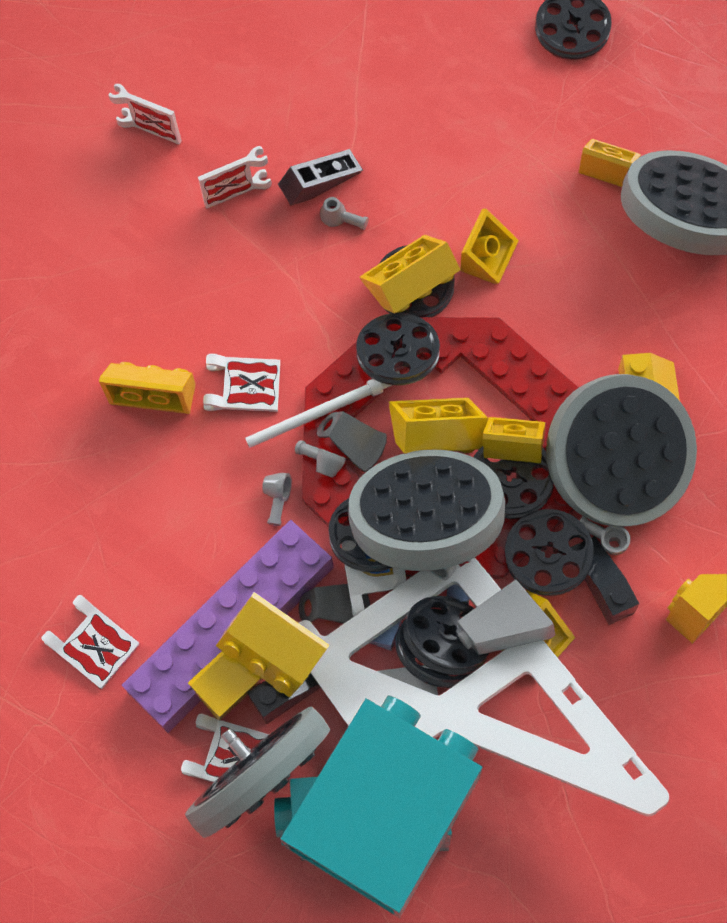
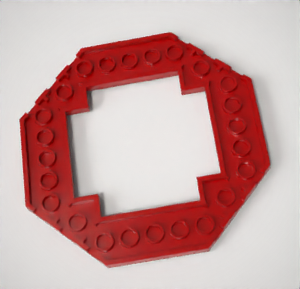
[302,317,579,579]

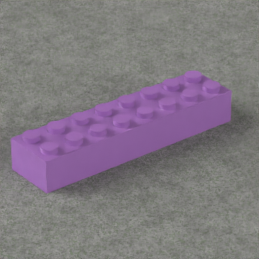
[122,520,334,733]

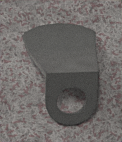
[317,412,387,472]
[299,584,370,624]

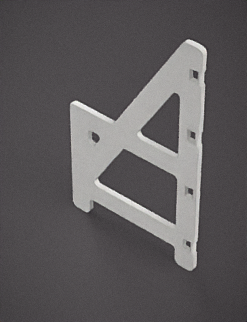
[299,558,669,817]

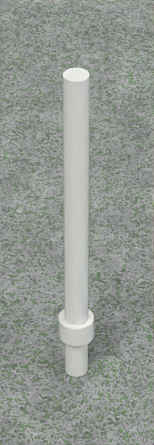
[245,371,400,448]

